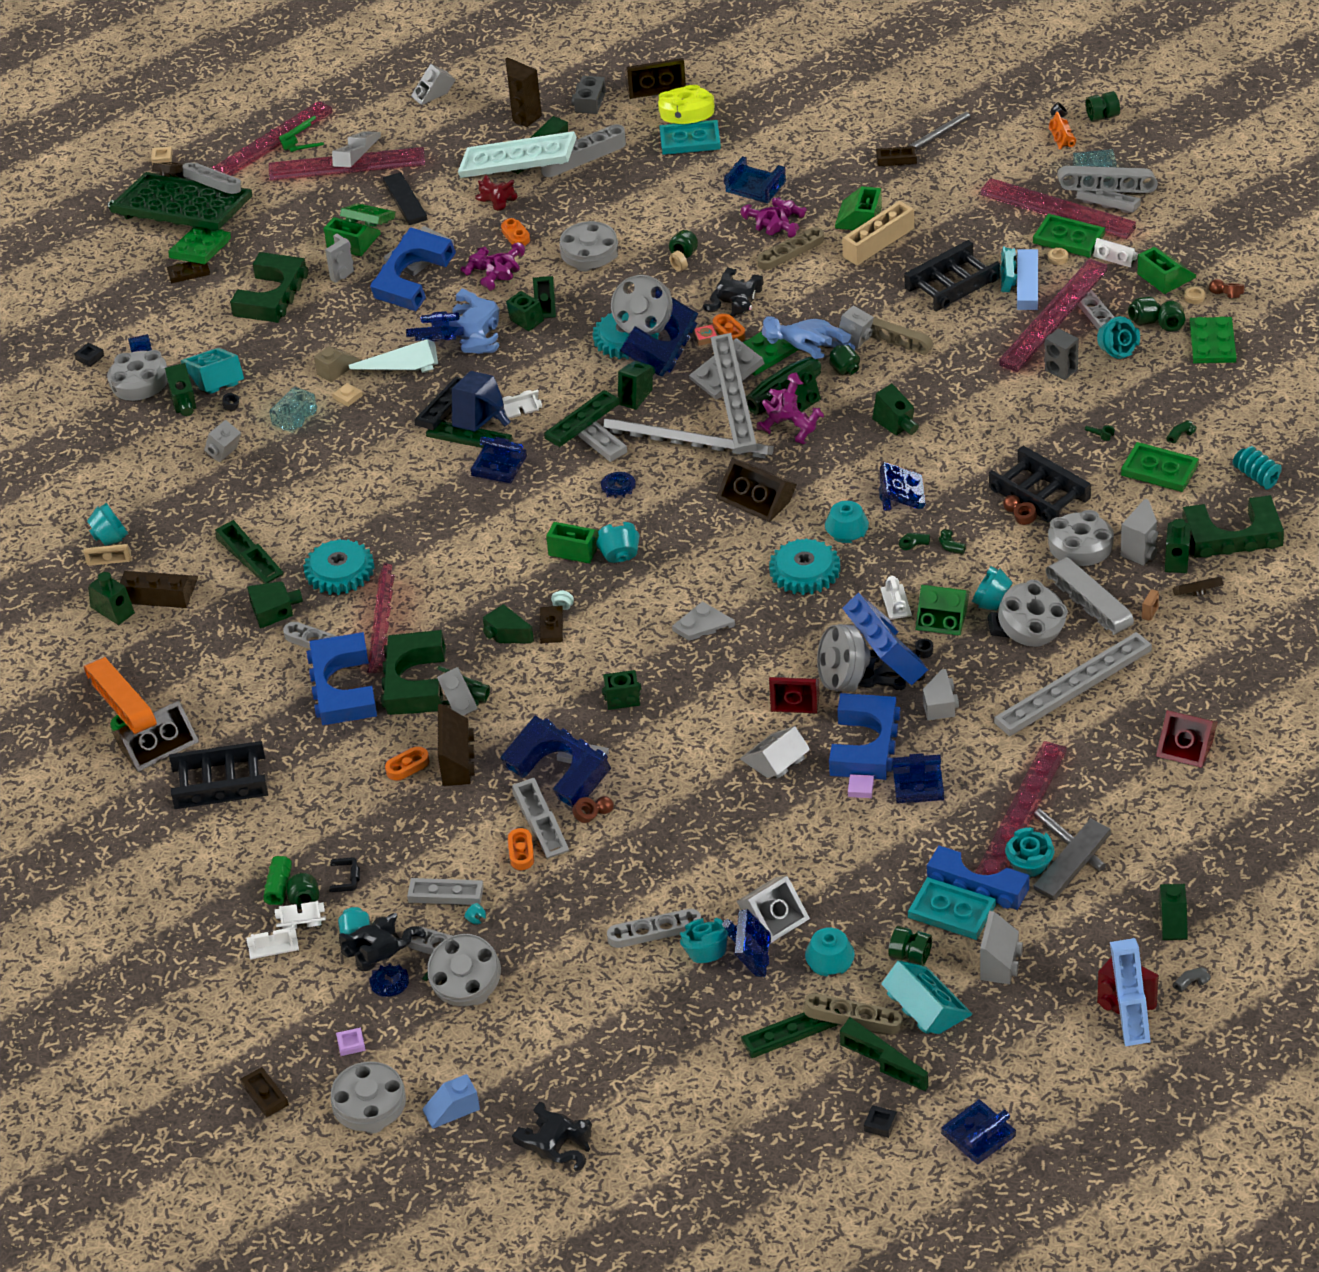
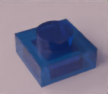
[128,334,152,352]

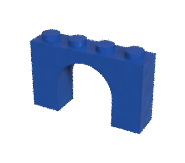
[370,227,456,311]
[842,593,928,686]
[306,632,377,725]
[829,693,901,780]

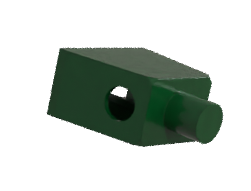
[618,361,655,410]
[165,363,196,416]
[872,383,919,435]
[1165,519,1191,574]
[88,572,135,626]
[247,581,303,629]

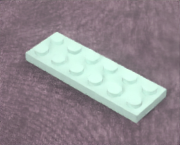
[458,131,577,178]

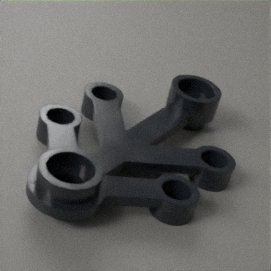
[858,638,933,690]

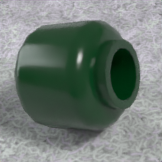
[669,230,698,259]
[1128,297,1160,325]
[1158,301,1186,332]
[829,345,860,376]
[287,873,319,909]

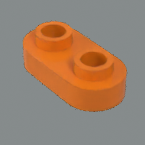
[501,218,530,246]
[713,314,745,342]
[385,747,430,781]
[508,828,534,870]

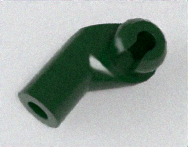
[939,529,966,555]

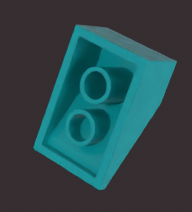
[181,347,244,393]

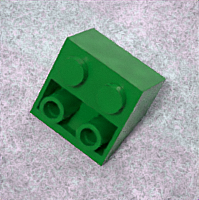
[835,186,882,230]
[323,217,381,256]
[1137,247,1196,294]
[546,522,599,564]
[915,585,970,636]

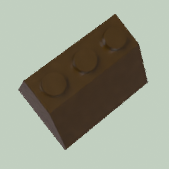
[505,57,542,127]
[625,58,686,99]
[716,458,797,522]
[120,571,198,608]
[112,700,199,772]
[438,704,475,786]

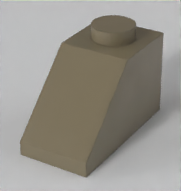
[314,346,361,383]

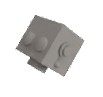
[839,306,874,349]
[204,420,241,462]

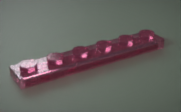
[367,563,395,673]

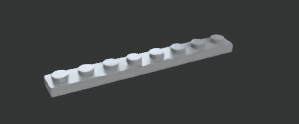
[711,333,757,454]
[603,419,774,458]
[994,632,1152,736]

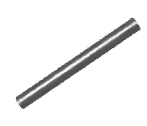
[909,112,970,150]
[1034,808,1106,871]

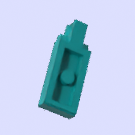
[1000,246,1017,292]

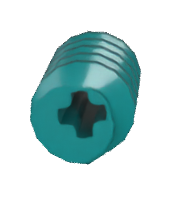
[1233,446,1282,490]

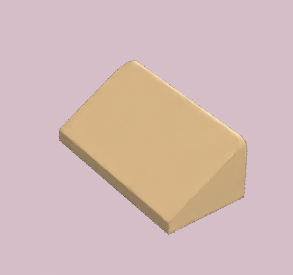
[83,544,131,566]

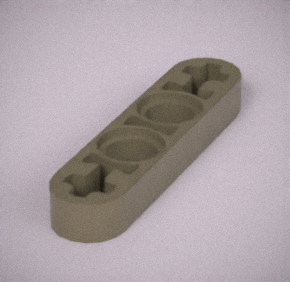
[757,227,824,270]
[870,317,933,355]
[803,993,902,1035]

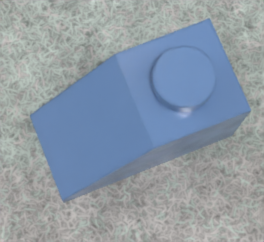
[422,1074,480,1129]

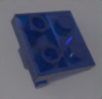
[406,311,464,342]
[470,436,527,484]
[879,462,926,511]
[892,753,944,804]
[722,909,771,977]
[941,1099,1016,1165]

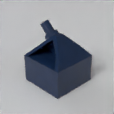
[452,371,511,431]

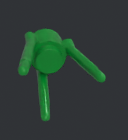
[279,116,324,152]

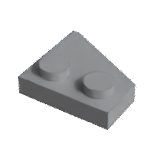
[672,601,735,641]

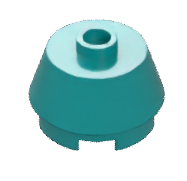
[1097,316,1140,359]
[825,501,869,543]
[87,503,129,546]
[596,522,640,563]
[971,566,1013,611]
[1005,828,1054,877]
[680,918,728,963]
[805,927,855,976]

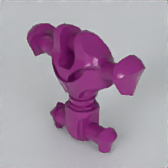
[740,197,807,238]
[461,243,525,291]
[756,372,824,444]

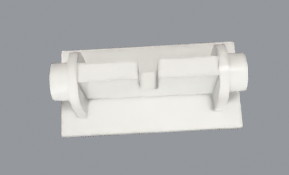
[1093,238,1138,267]
[502,390,542,419]
[880,576,912,620]
[275,901,326,929]
[246,927,299,960]

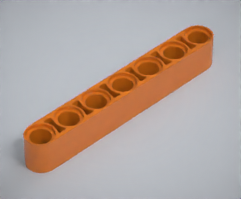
[84,657,157,734]

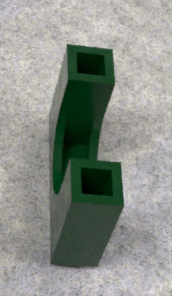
[230,252,309,323]
[1182,495,1284,558]
[380,630,446,715]

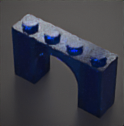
[619,289,698,376]
[500,715,611,808]

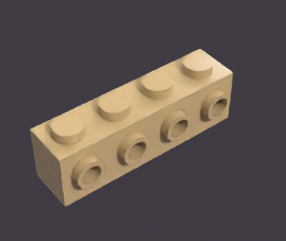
[842,201,914,266]

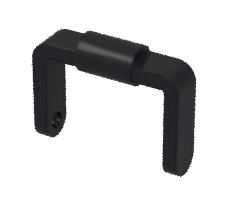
[329,857,360,892]

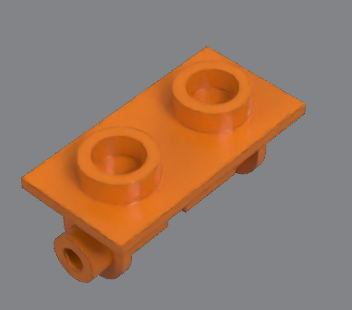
[1049,112,1076,149]

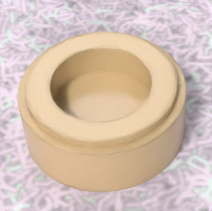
[1048,248,1069,265]
[669,251,688,272]
[1184,287,1205,304]

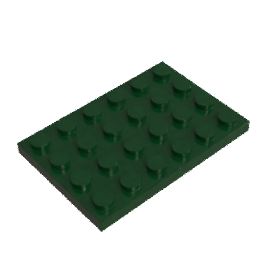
[110,172,252,231]

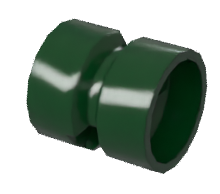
[1085,91,1120,122]
[888,926,933,966]

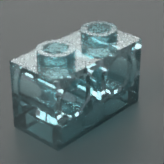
[1073,149,1117,181]
[269,386,317,433]

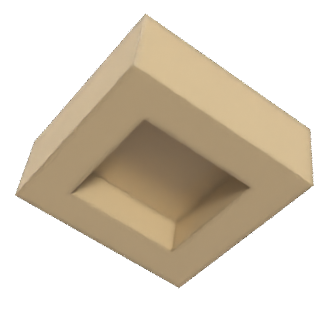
[151,147,173,166]
[333,383,363,407]

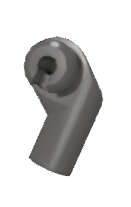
[1173,967,1211,993]

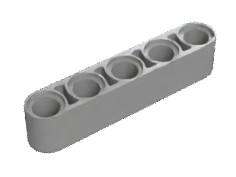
[541,124,626,177]
[1057,166,1158,193]
[1046,557,1134,635]

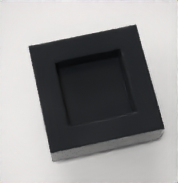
[74,343,104,367]
[987,612,1010,638]
[864,1105,897,1138]

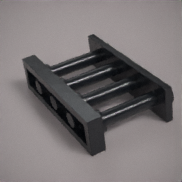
[904,240,1000,312]
[989,445,1091,522]
[169,741,268,809]

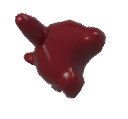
[475,175,518,211]

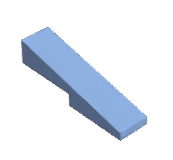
[1017,249,1038,310]
[1110,938,1151,1046]

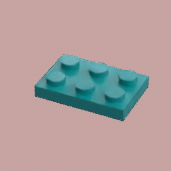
[659,120,721,155]
[908,877,996,940]

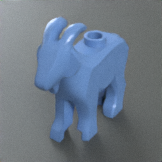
[432,288,500,354]
[761,316,855,359]

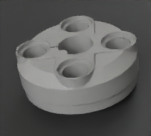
[559,221,619,272]
[611,275,673,336]
[107,350,167,401]
[1048,510,1114,566]
[998,580,1068,647]
[817,624,871,692]
[427,934,501,1006]
[330,1061,406,1133]

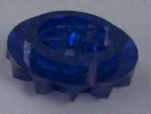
[601,472,636,499]
[369,963,409,997]

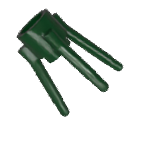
[437,666,490,706]

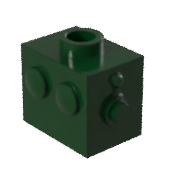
[506,291,544,331]
[602,670,642,710]

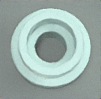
[551,590,574,610]

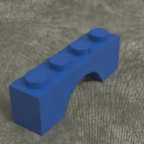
[927,846,1029,910]

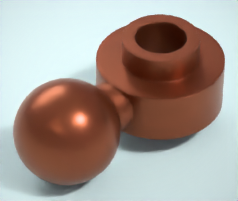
[1209,279,1245,298]
[1003,495,1037,525]
[572,796,614,823]

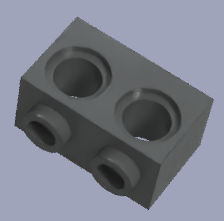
[571,76,606,114]
[1044,328,1079,380]

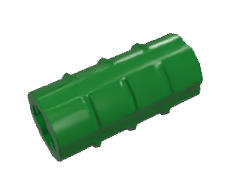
[263,856,292,905]

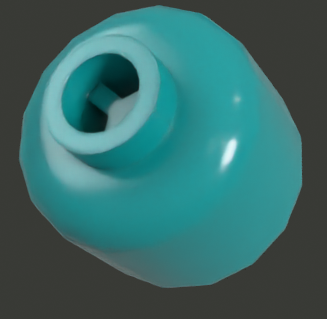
[338,907,371,934]

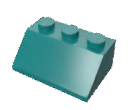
[881,960,972,1034]

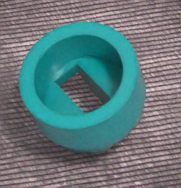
[464,903,486,925]

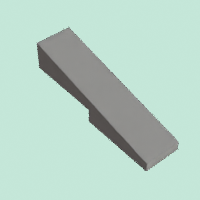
[332,131,381,167]
[512,777,569,859]

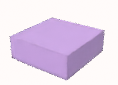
[848,774,874,798]
[336,1027,366,1056]

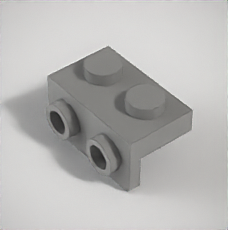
[325,234,354,283]

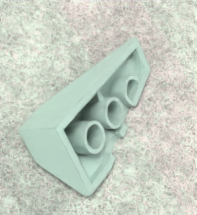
[349,339,438,373]

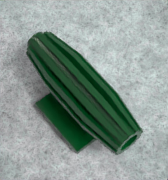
[746,357,821,415]

